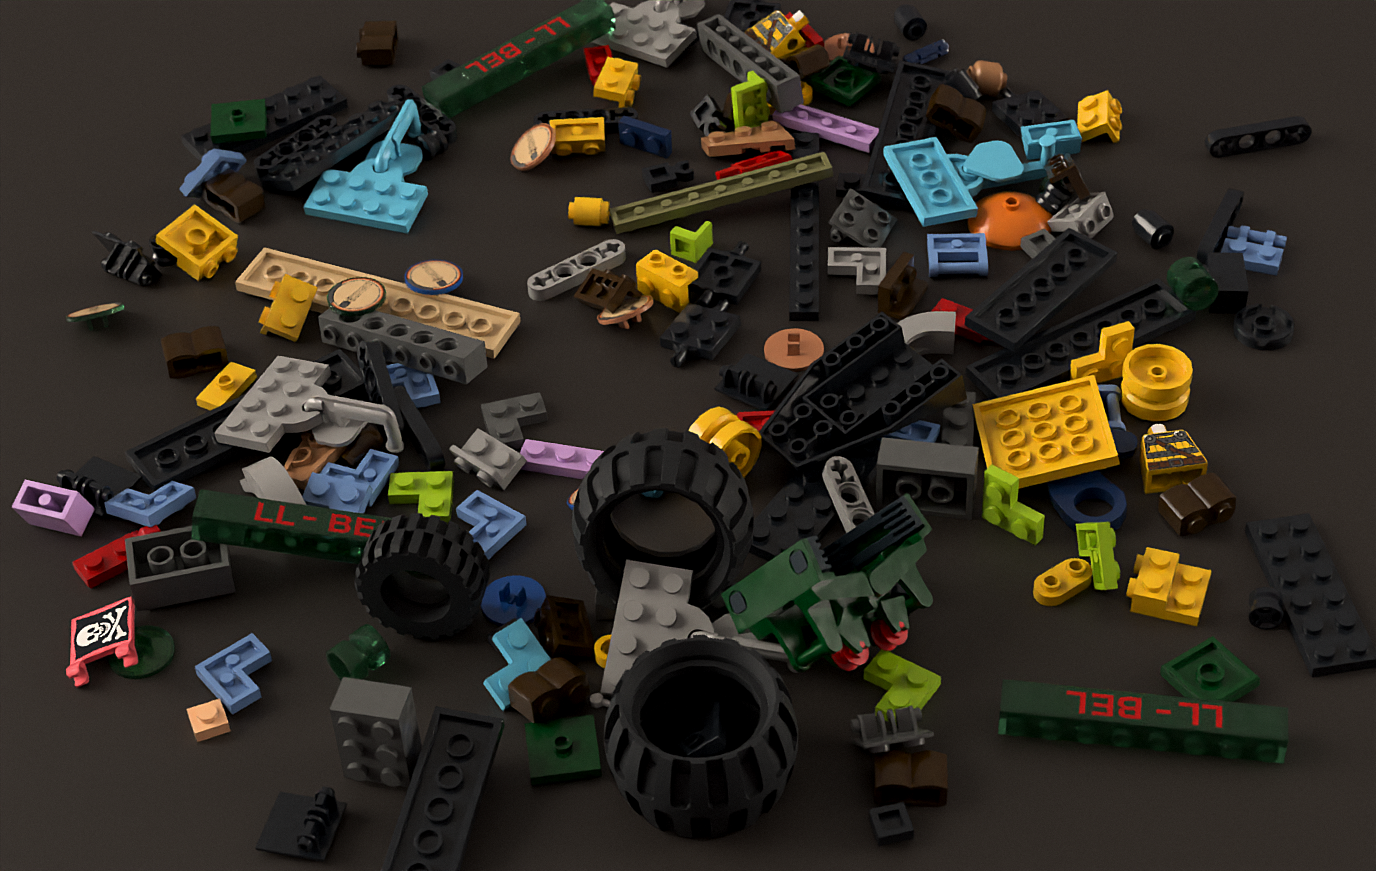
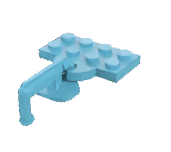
[304,100,428,234]
[883,134,1056,227]

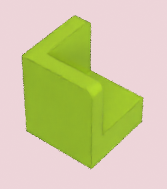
[670,221,713,263]

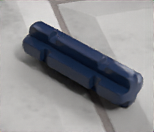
[902,39,949,65]

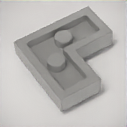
[828,247,886,295]

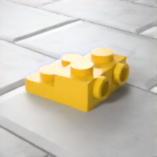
[156,204,238,281]
[1126,547,1211,627]

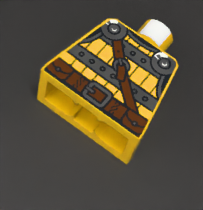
[744,10,809,58]
[1139,424,1208,494]

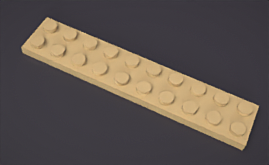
[235,247,521,359]

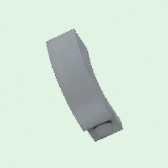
[897,311,956,355]
[239,456,316,540]

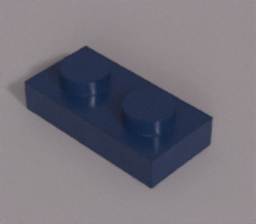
[618,116,672,158]

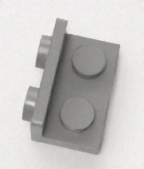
[1047,192,1114,239]
[449,428,527,490]

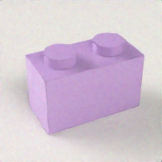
[12,480,95,537]

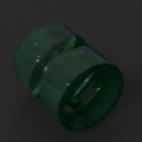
[1166,257,1219,311]
[326,624,391,681]

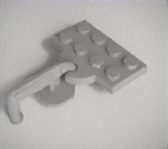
[583,0,705,68]
[214,356,404,453]
[600,560,799,696]

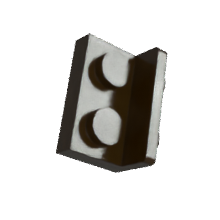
[1044,152,1090,200]
[878,251,929,320]
[573,268,642,314]
[534,595,595,659]

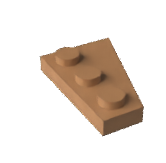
[701,121,795,157]
[283,429,349,490]

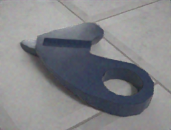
[1045,430,1138,532]

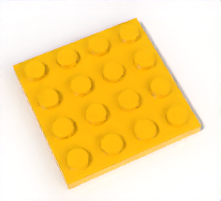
[972,375,1120,489]

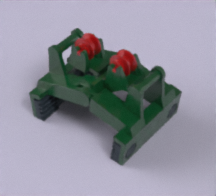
[721,493,933,673]

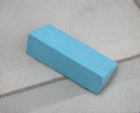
[1021,120,1082,160]

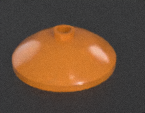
[967,191,1053,251]

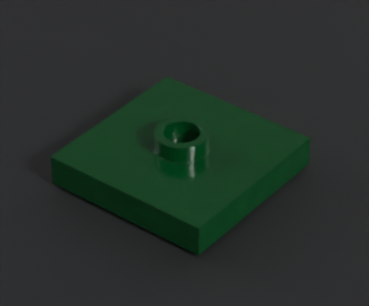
[807,55,882,106]
[211,99,267,144]
[1160,636,1260,717]
[524,715,602,786]

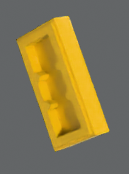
[196,362,257,411]

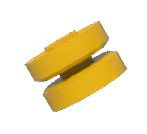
[1121,344,1193,421]
[689,406,762,478]

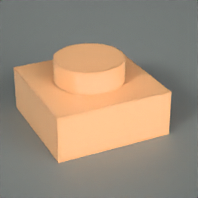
[187,698,231,742]

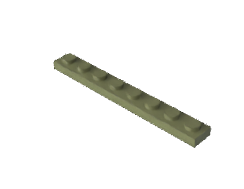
[609,152,833,234]

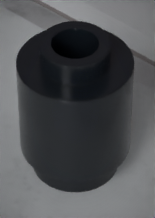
[894,4,927,40]
[943,67,982,101]
[1132,209,1174,249]

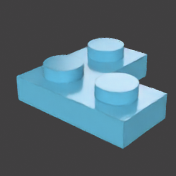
[483,618,551,711]

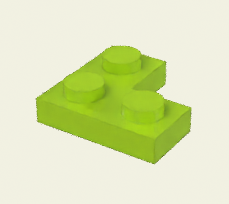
[982,465,1045,545]
[388,471,454,523]
[1076,522,1120,590]
[864,649,941,726]

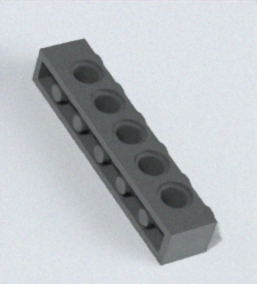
[697,14,804,113]
[318,306,487,384]

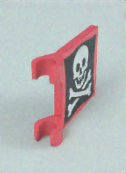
[66,596,138,688]

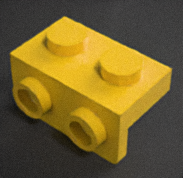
[593,57,641,108]
[1077,90,1122,143]
[550,117,605,156]
[636,250,698,313]
[259,274,318,342]

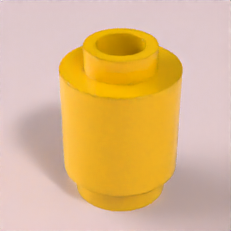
[568,197,610,226]

